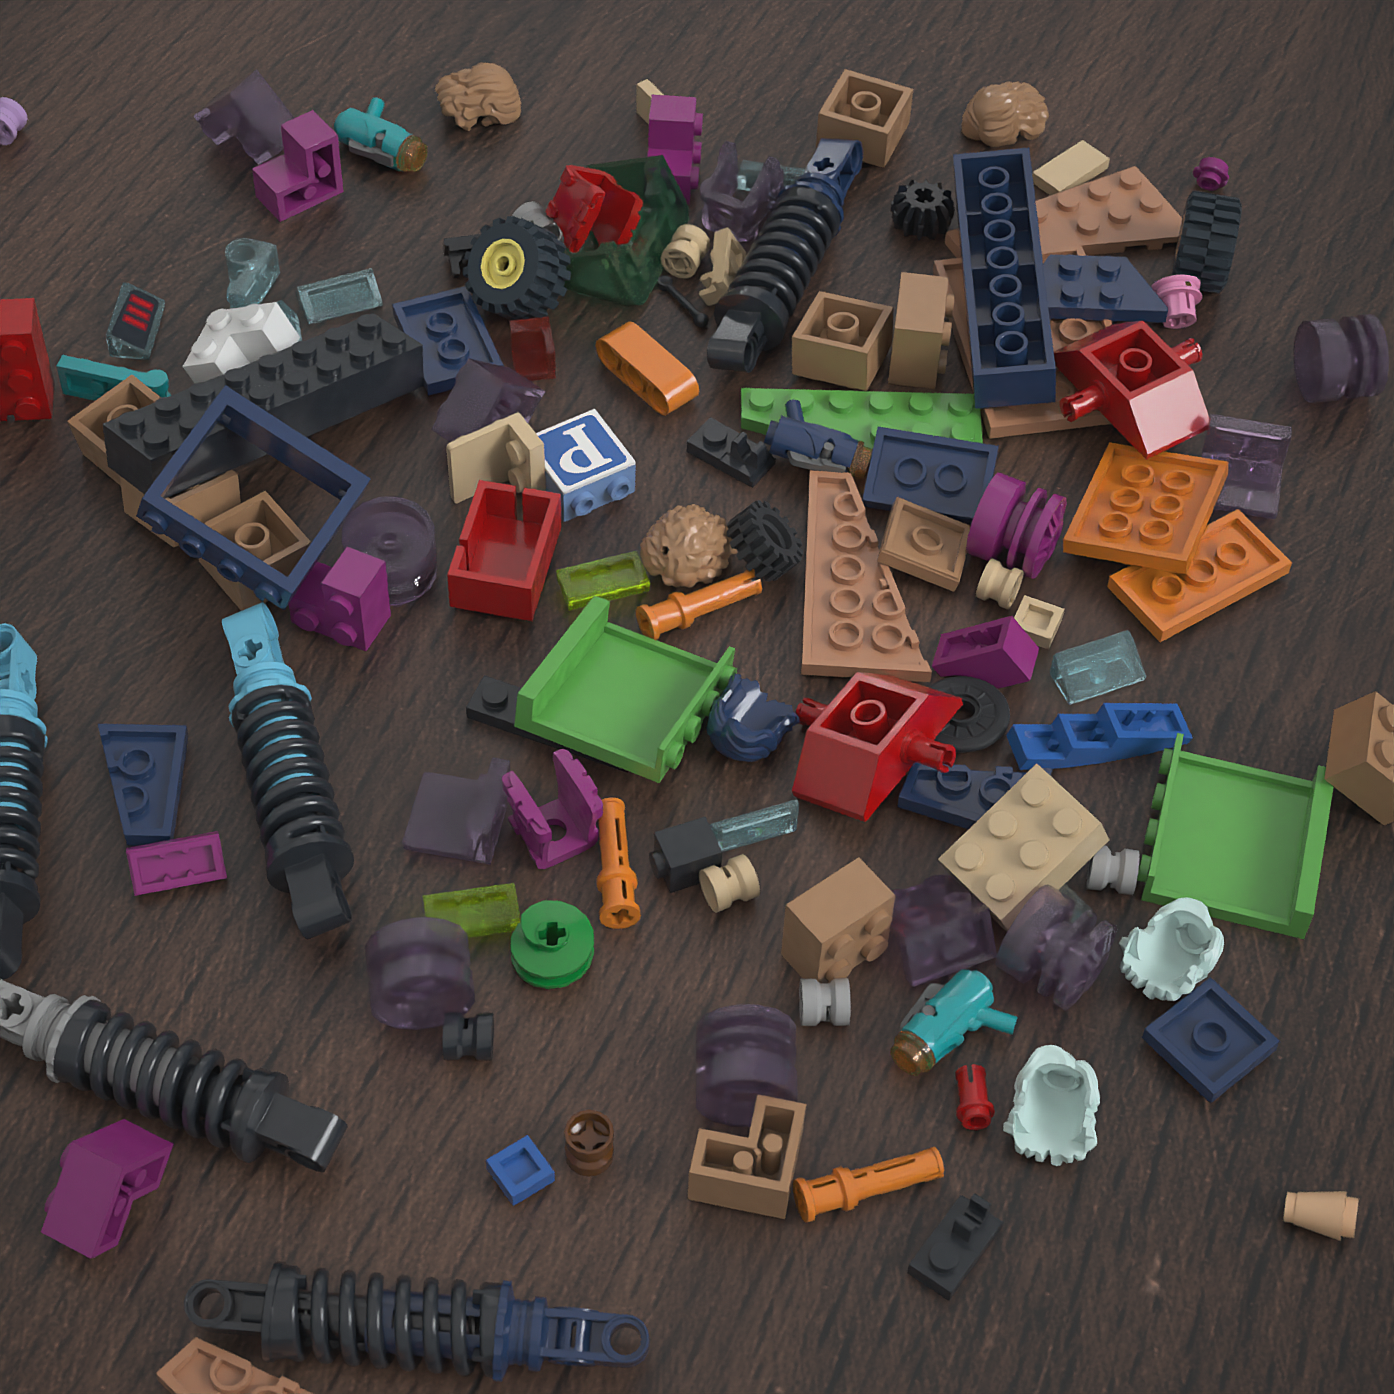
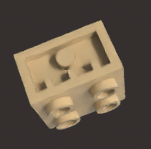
[446,412,546,503]

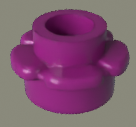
[1193,157,1229,191]

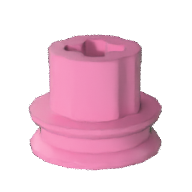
[1151,275,1202,329]

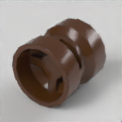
[564,1110,614,1177]

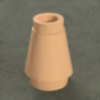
[1284,1191,1359,1241]

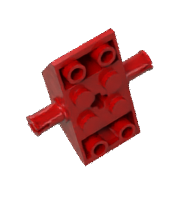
[1054,320,1211,460]
[792,672,963,822]

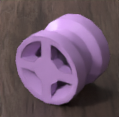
[0,97,28,145]

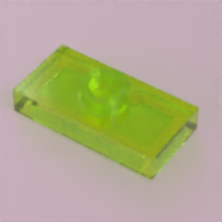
[556,551,650,610]
[423,883,521,943]

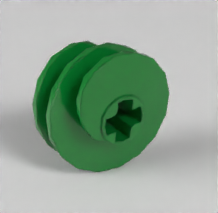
[510,900,594,989]

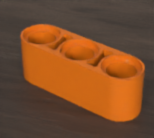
[595,321,699,416]

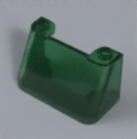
[563,155,689,307]

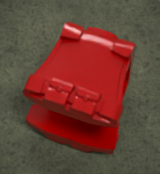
[545,165,643,258]

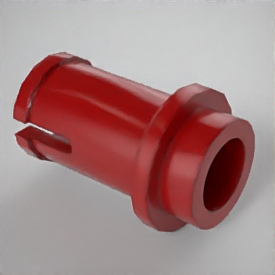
[955,1064,995,1130]

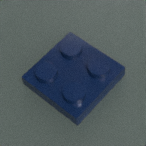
[1142,977,1280,1103]

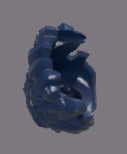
[706,673,801,762]

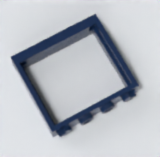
[136,385,371,610]

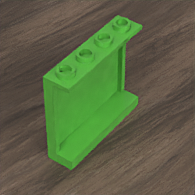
[514,595,737,783]
[1137,733,1334,939]

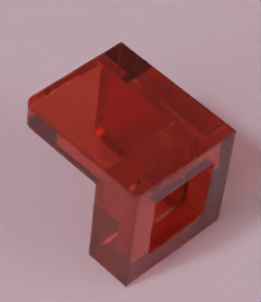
[509,317,556,382]

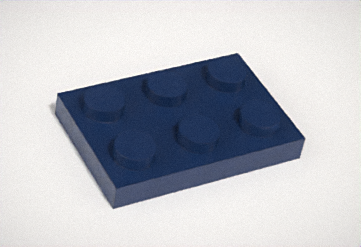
[392,286,504,395]
[862,427,999,524]

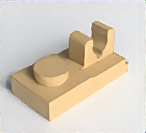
[699,227,746,306]

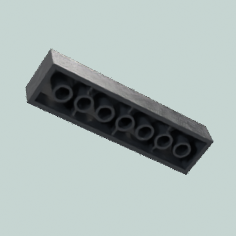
[103,313,424,499]

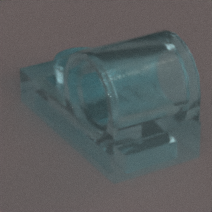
[225,238,280,309]

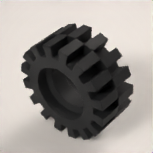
[726,500,803,582]

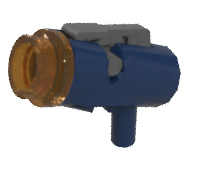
[764,399,873,480]

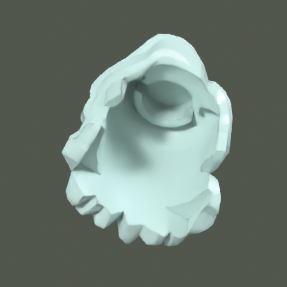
[1119,897,1224,1001]
[1003,1045,1100,1166]

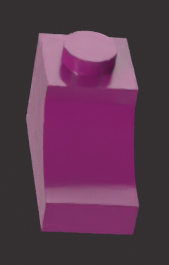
[932,616,1039,689]

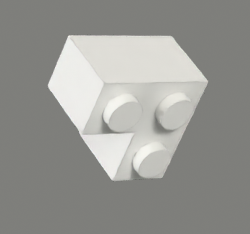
[183,302,300,384]

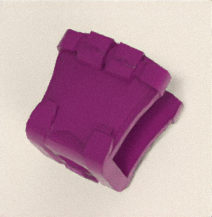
[502,749,603,869]

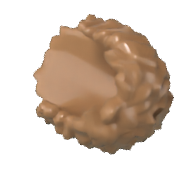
[640,504,737,588]

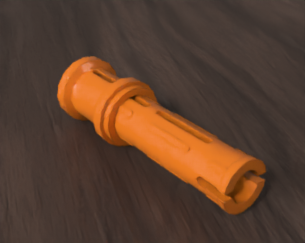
[636,569,762,640]
[596,797,641,929]
[792,1147,944,1223]

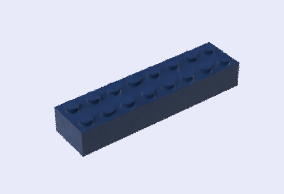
[953,148,1056,409]

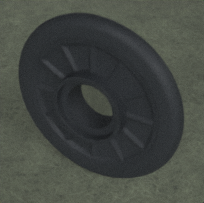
[929,676,1010,753]

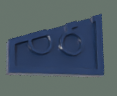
[98,724,189,845]
[897,763,1052,829]

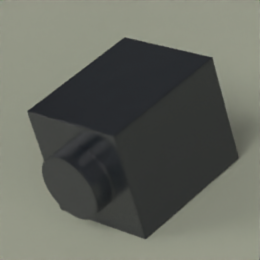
[649,816,723,893]

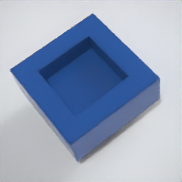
[486,1135,555,1206]

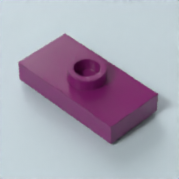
[126,831,227,896]

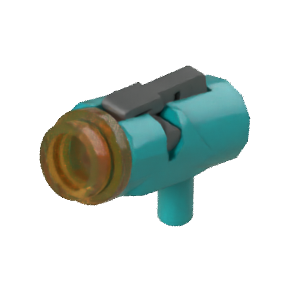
[334,98,428,172]
[890,969,1018,1076]

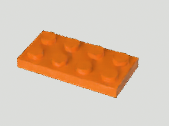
[1107,509,1292,642]

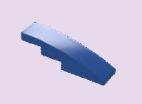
[1006,703,1193,770]

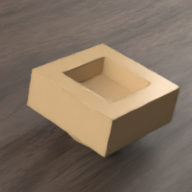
[1014,595,1064,650]

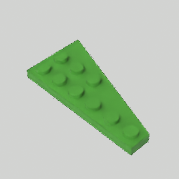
[741,388,983,463]

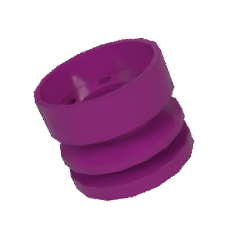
[966,472,1067,579]

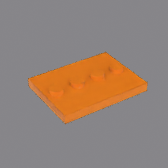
[1063,443,1228,574]

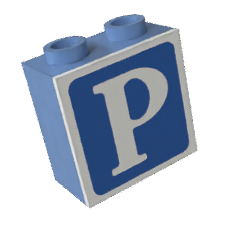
[536,409,636,522]

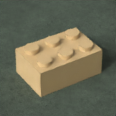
[938,764,1109,936]

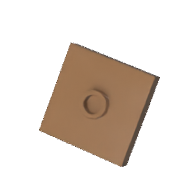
[877,497,971,592]

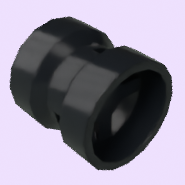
[443,1012,494,1061]

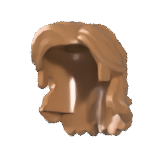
[435,62,521,131]
[961,81,1049,147]

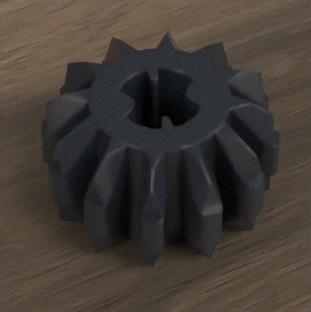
[890,178,955,240]

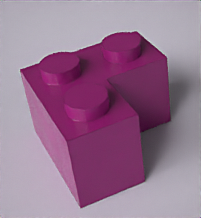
[645,94,703,204]
[252,110,343,222]
[289,547,391,651]
[41,1119,174,1259]

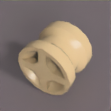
[976,559,1024,610]

